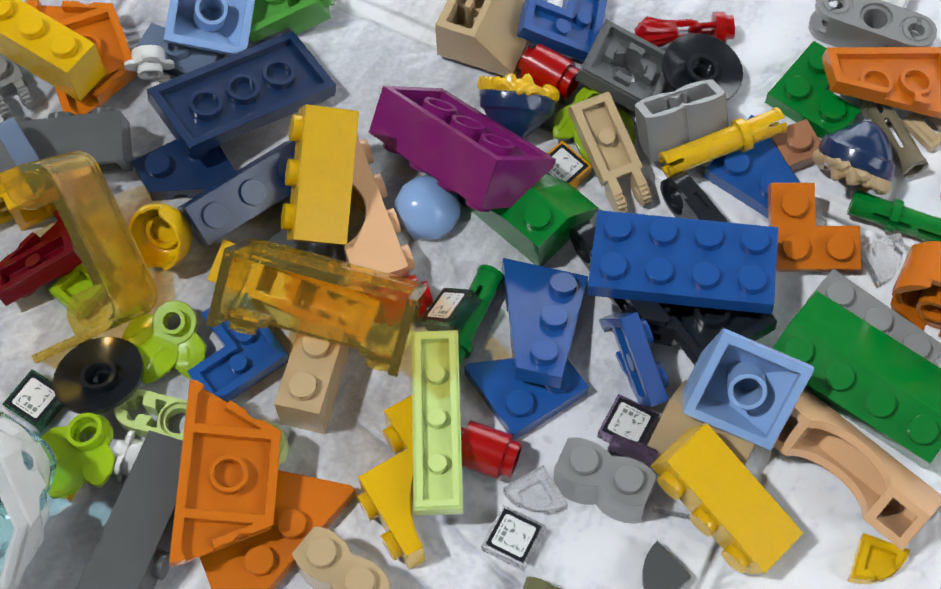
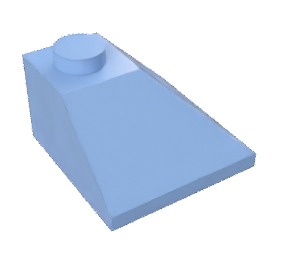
[163,0,255,55]
[682,328,814,451]

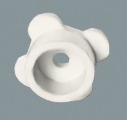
[124,45,175,80]
[113,430,143,482]

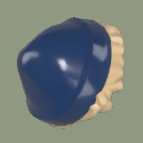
[812,121,897,195]

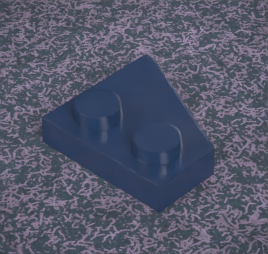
[131,139,236,201]

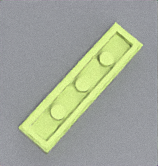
[412,330,463,516]

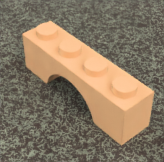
[344,135,415,296]
[774,388,941,551]

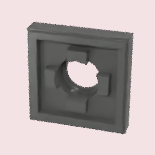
[575,19,667,112]

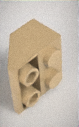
[435,0,530,76]

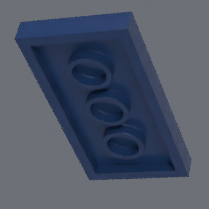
[147,30,336,158]

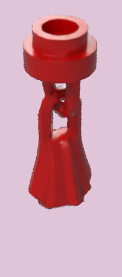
[634,11,735,47]

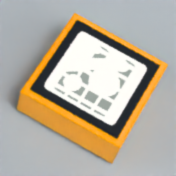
[547,141,592,188]

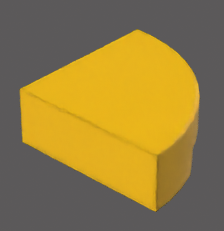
[848,533,910,585]

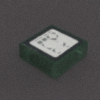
[420,288,481,334]
[2,369,64,433]

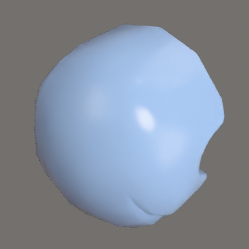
[393,175,460,240]

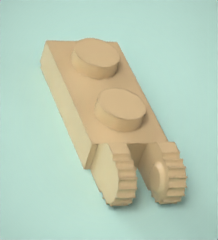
[568,91,652,213]

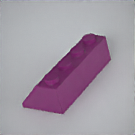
[368,86,556,212]

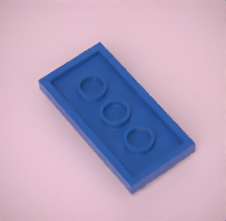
[587,210,778,314]

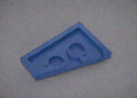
[502,258,588,389]

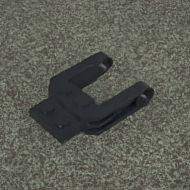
[569,171,777,366]

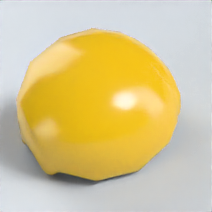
[127,203,193,271]

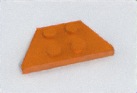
[26,0,138,115]
[169,380,281,567]
[200,470,357,589]

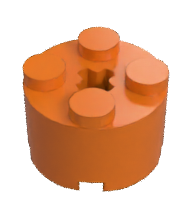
[890,241,941,337]

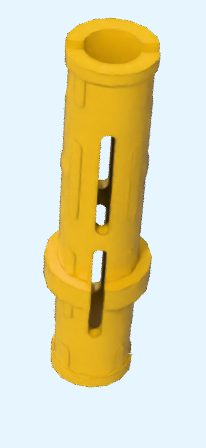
[658,107,787,178]

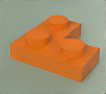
[768,183,861,272]

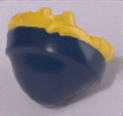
[477,73,560,139]

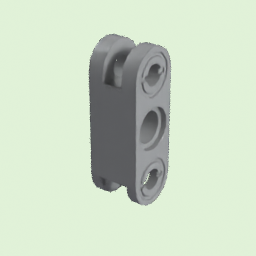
[808,0,937,47]

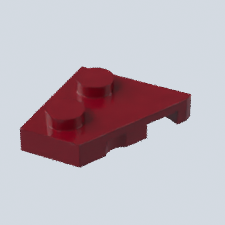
[0,205,83,306]

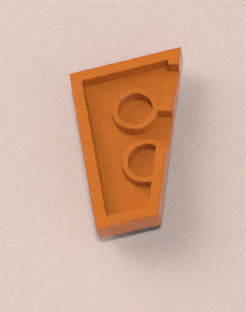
[822,47,941,119]

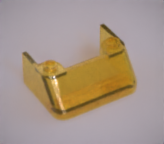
[0,151,158,364]
[206,238,427,377]

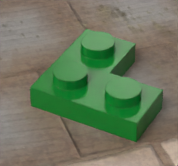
[765,41,860,139]

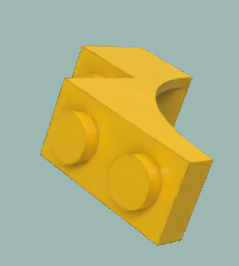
[356,395,425,570]

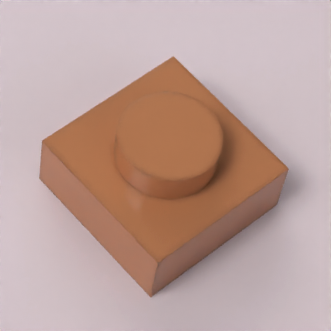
[770,119,820,172]

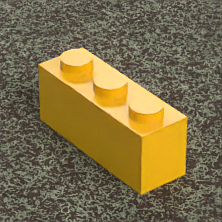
[0,0,107,102]
[281,104,359,245]
[651,423,804,574]

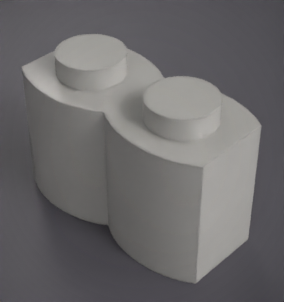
[634,80,729,162]
[553,438,657,524]

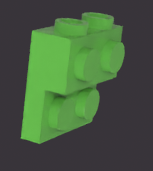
[249,0,335,43]

